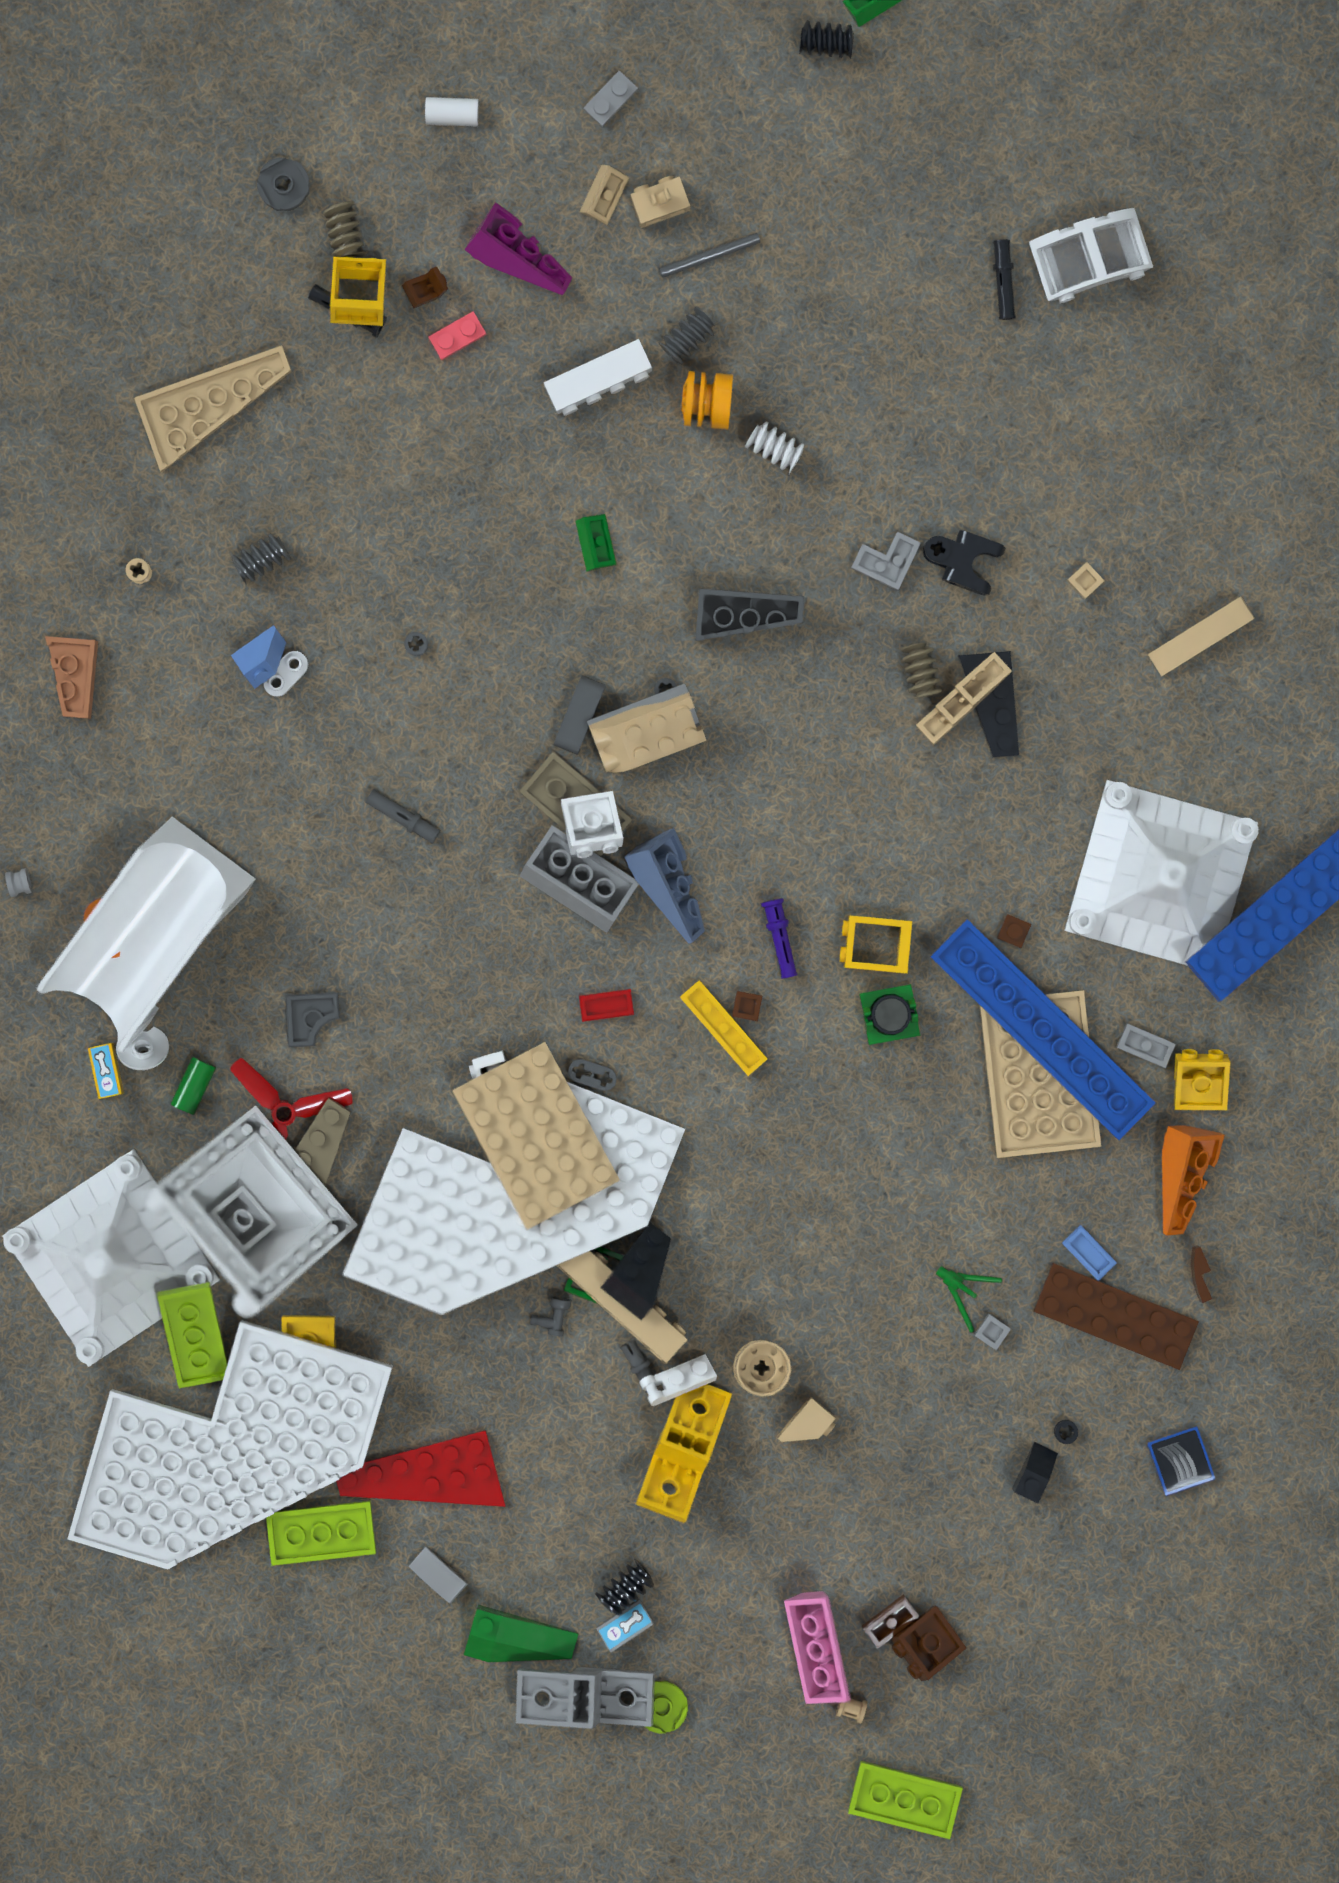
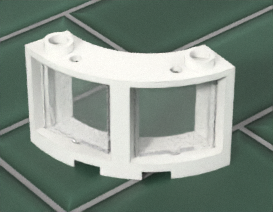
[1029,208,1153,303]

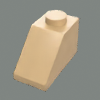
[777,1396,836,1442]

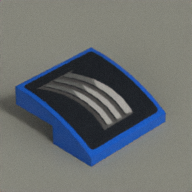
[1147,1426,1215,1496]

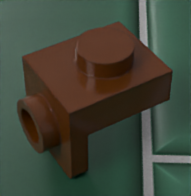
[402,266,448,308]

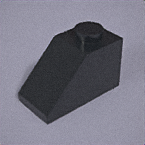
[1012,1442,1058,1504]

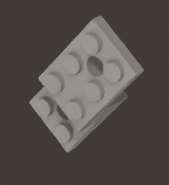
[516,1667,655,1729]

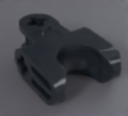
[923,530,1006,596]

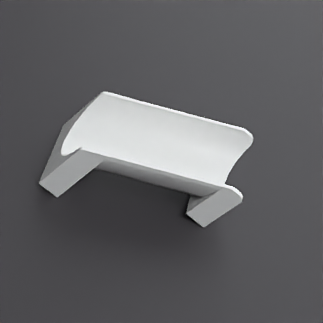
[37,817,256,1053]

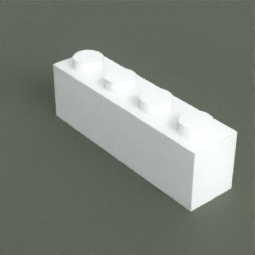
[544,339,652,416]

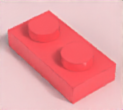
[428,311,487,361]

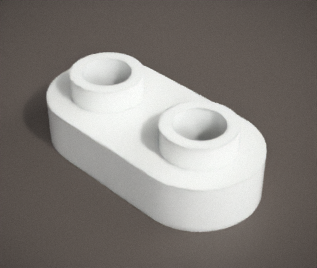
[264,651,308,697]

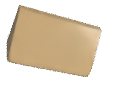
[580,165,629,225]

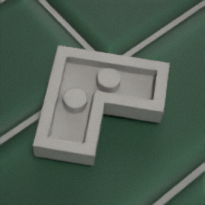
[851,532,921,591]

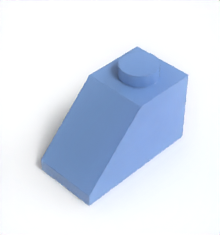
[231,625,286,689]

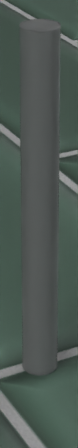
[659,233,760,278]

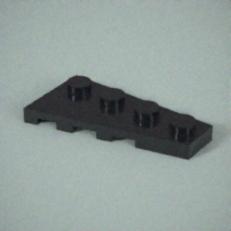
[958,651,1019,758]

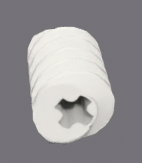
[745,421,804,474]

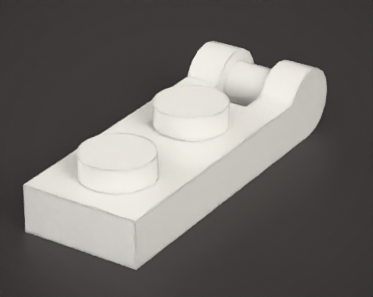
[639,1354,717,1406]

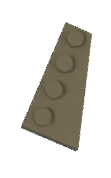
[295,1098,351,1187]

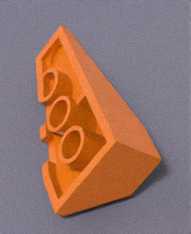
[1162,1125,1224,1235]

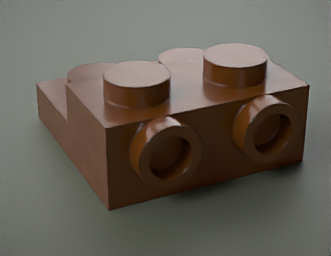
[891,1606,966,1681]

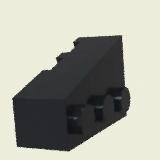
[600,1222,671,1321]

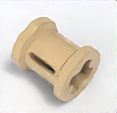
[126,558,152,584]
[836,1698,868,1724]

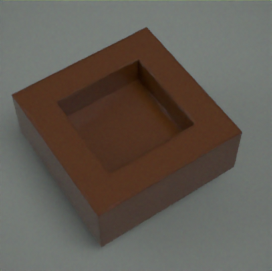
[997,914,1031,948]
[732,991,762,1021]

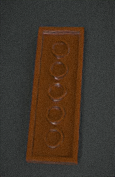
[1033,1263,1199,1370]

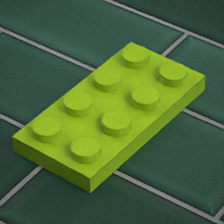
[157,1282,228,1388]
[266,1500,377,1566]
[848,1761,963,1839]

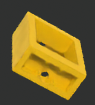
[330,256,386,326]
[839,915,912,974]

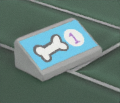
[596,1600,654,1653]

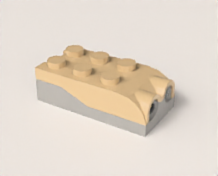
[587,684,707,773]

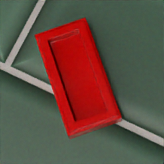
[579,989,634,1022]

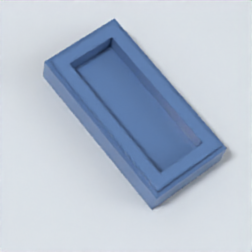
[1062,1225,1117,1281]

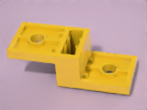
[636,1384,732,1523]

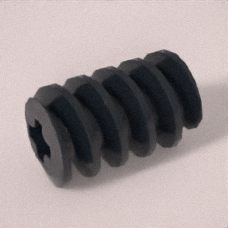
[799,20,854,59]
[595,1559,654,1616]

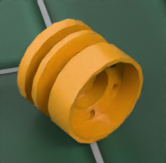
[681,371,733,430]

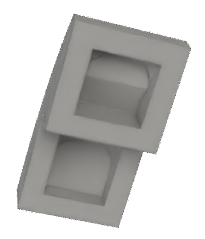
[409,1547,468,1604]

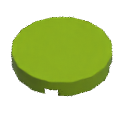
[644,1680,688,1734]

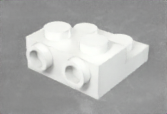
[561,791,623,858]

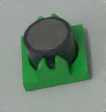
[860,984,920,1045]

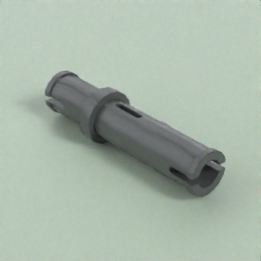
[365,789,441,844]

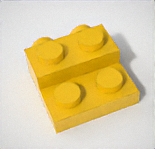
[1174,1049,1230,1110]
[282,1315,336,1348]

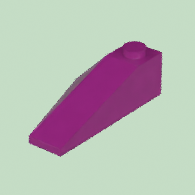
[464,202,572,295]

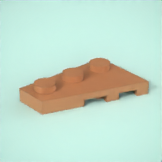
[45,636,98,719]

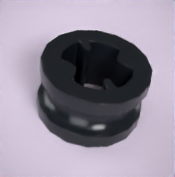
[1054,1420,1078,1444]

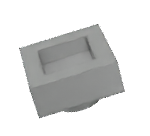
[974,1313,1011,1350]

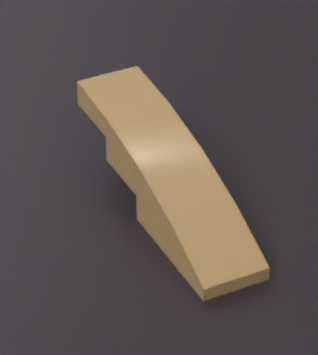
[1148,596,1255,676]
[916,652,1012,746]

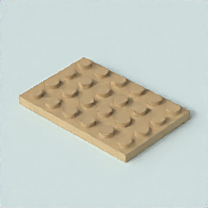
[979,990,1101,1158]
[452,1042,620,1231]

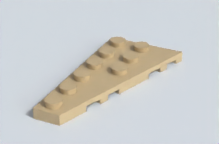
[134,346,292,473]

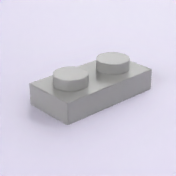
[583,71,638,127]
[1116,1024,1176,1068]

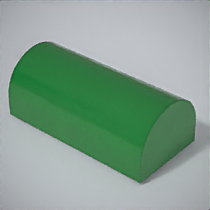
[170,1056,217,1115]

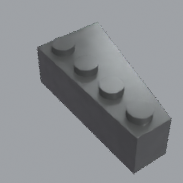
[695,588,804,641]

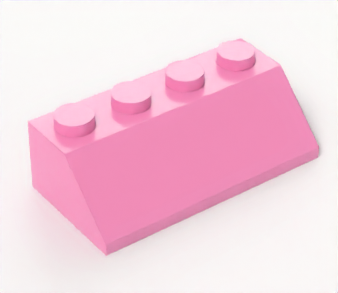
[784,1591,850,1704]

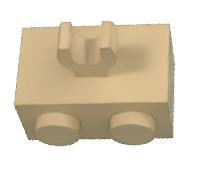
[630,176,690,228]

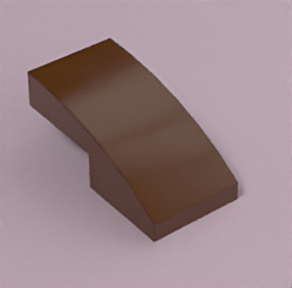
[1191,1245,1212,1303]

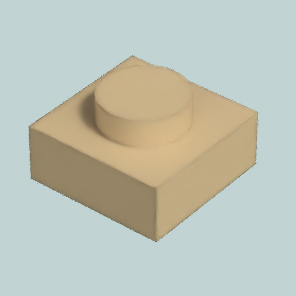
[1067,562,1104,600]

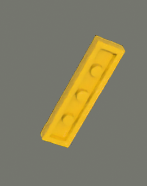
[680,980,767,1076]

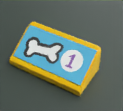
[88,1043,124,1099]

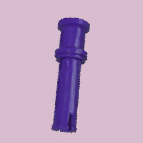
[761,898,798,979]

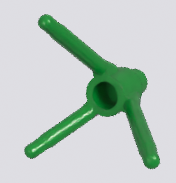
[936,1266,1002,1333]

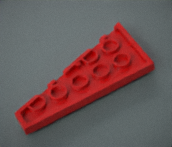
[336,1430,506,1507]

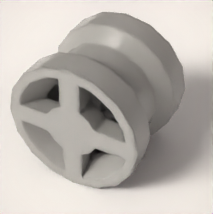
[5,868,33,898]

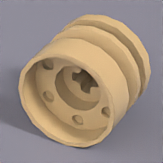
[733,1340,791,1397]

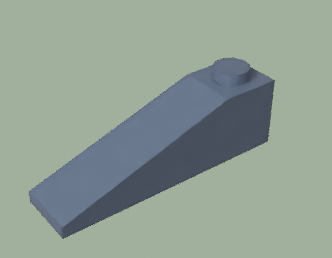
[625,828,705,944]

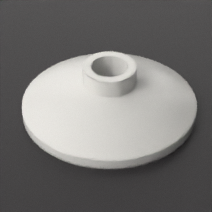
[116,1027,169,1070]

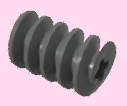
[658,306,715,365]
[232,533,291,584]

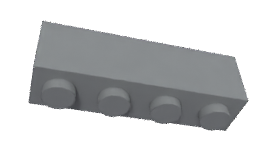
[520,825,639,933]

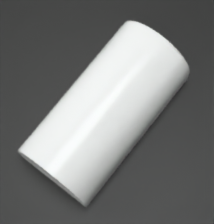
[425,97,479,126]

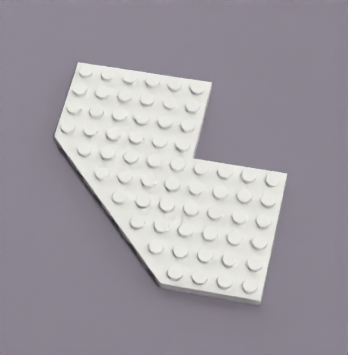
[343,1082,685,1315]
[67,1320,393,1569]

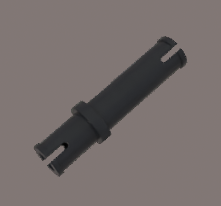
[993,239,1016,320]

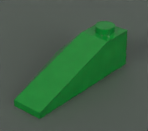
[464,1604,579,1662]

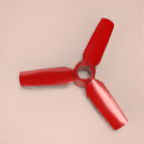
[230,1058,352,1140]

